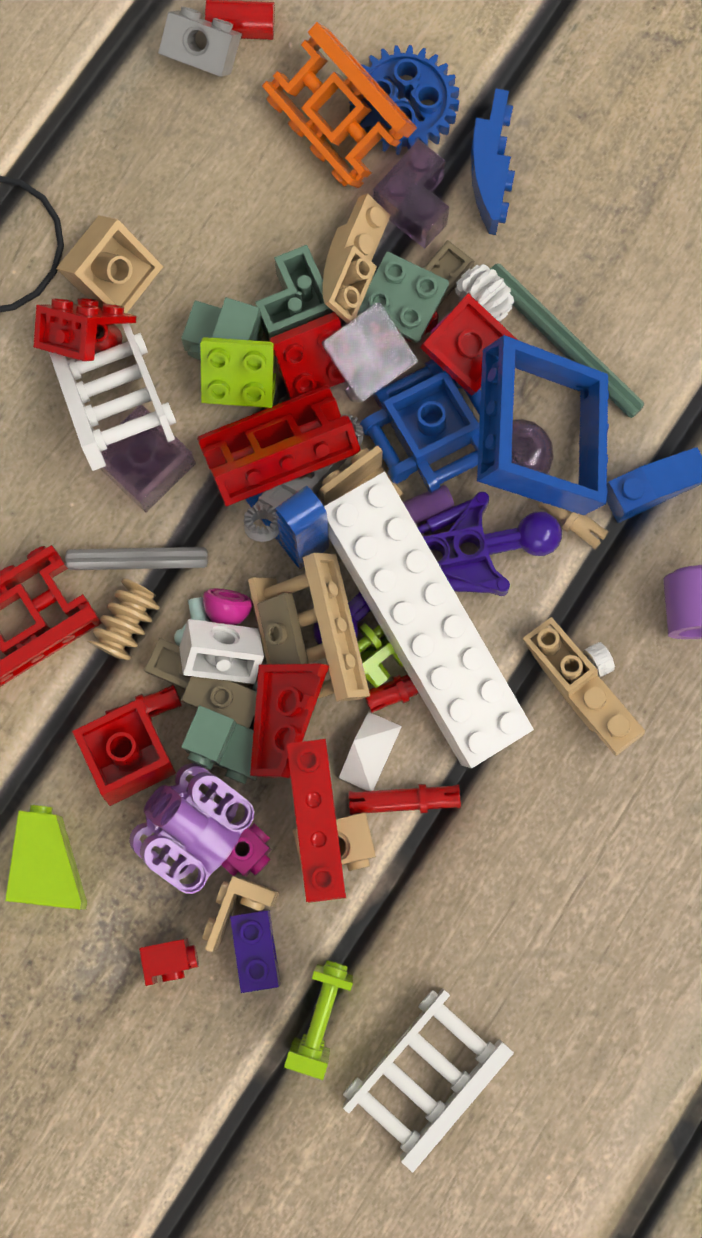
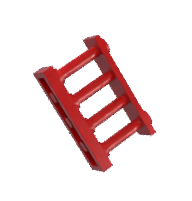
[287,739,346,903]

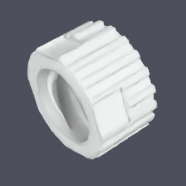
[583,642,615,677]

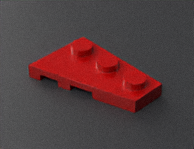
[250,663,329,778]

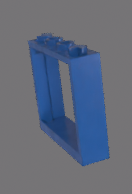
[477,335,609,516]

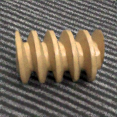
[88,578,160,660]

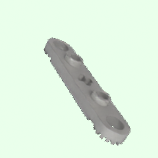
[244,414,364,542]

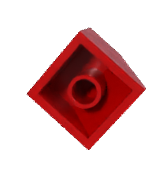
[72,698,177,806]

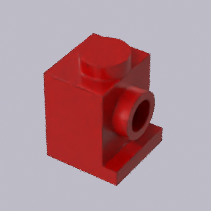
[139,938,199,986]

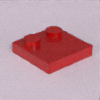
[420,293,518,396]

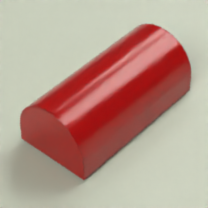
[205,0,275,40]

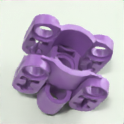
[129,763,254,894]

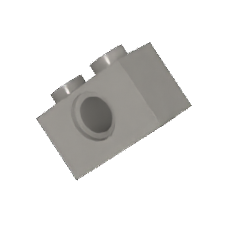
[158,6,242,77]

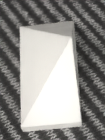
[339,712,402,791]

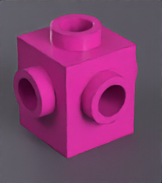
[221,823,272,877]

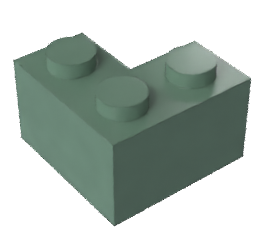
[255,245,333,342]
[181,297,264,360]
[182,705,258,784]

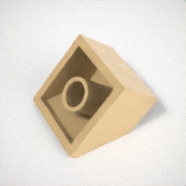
[56,215,163,313]

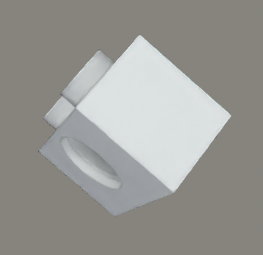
[179,619,264,684]

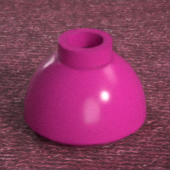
[203,588,253,625]

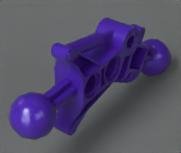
[312,492,562,645]

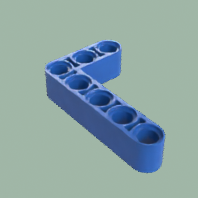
[245,485,329,569]

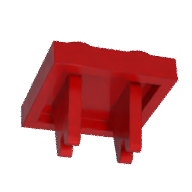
[269,312,357,399]

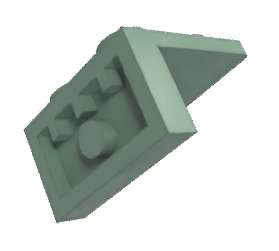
[355,251,449,343]

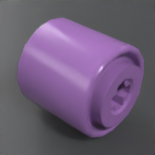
[664,565,702,639]

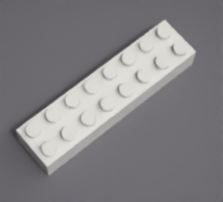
[324,471,534,768]

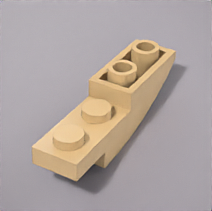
[323,193,391,325]
[523,617,645,756]

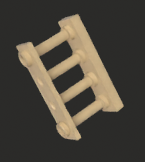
[248,553,370,701]

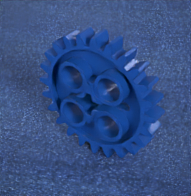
[349,45,460,155]

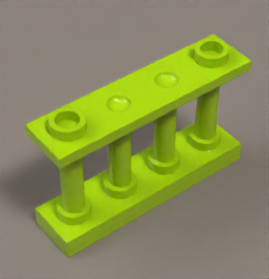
[284,960,353,1080]

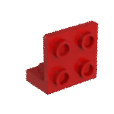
[33,298,137,361]

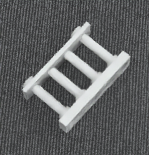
[49,323,176,471]
[343,988,514,1173]

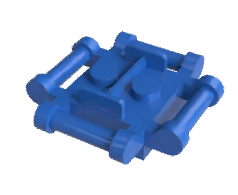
[360,360,481,493]

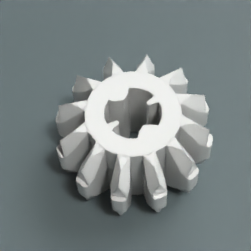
[455,264,514,322]

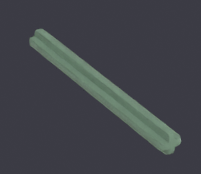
[490,263,644,418]

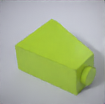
[5,805,87,910]

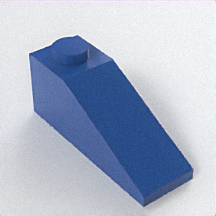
[606,447,702,523]

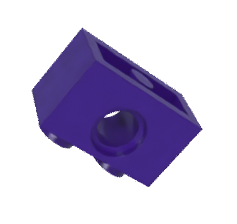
[230,910,281,993]

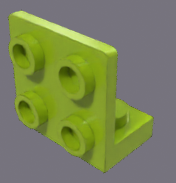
[200,337,276,408]

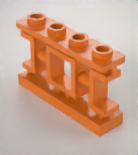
[262,22,417,188]

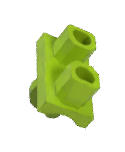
[357,623,403,688]

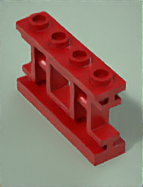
[197,385,361,507]
[0,545,102,687]

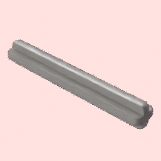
[65,547,208,570]

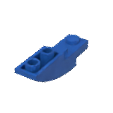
[471,89,515,235]

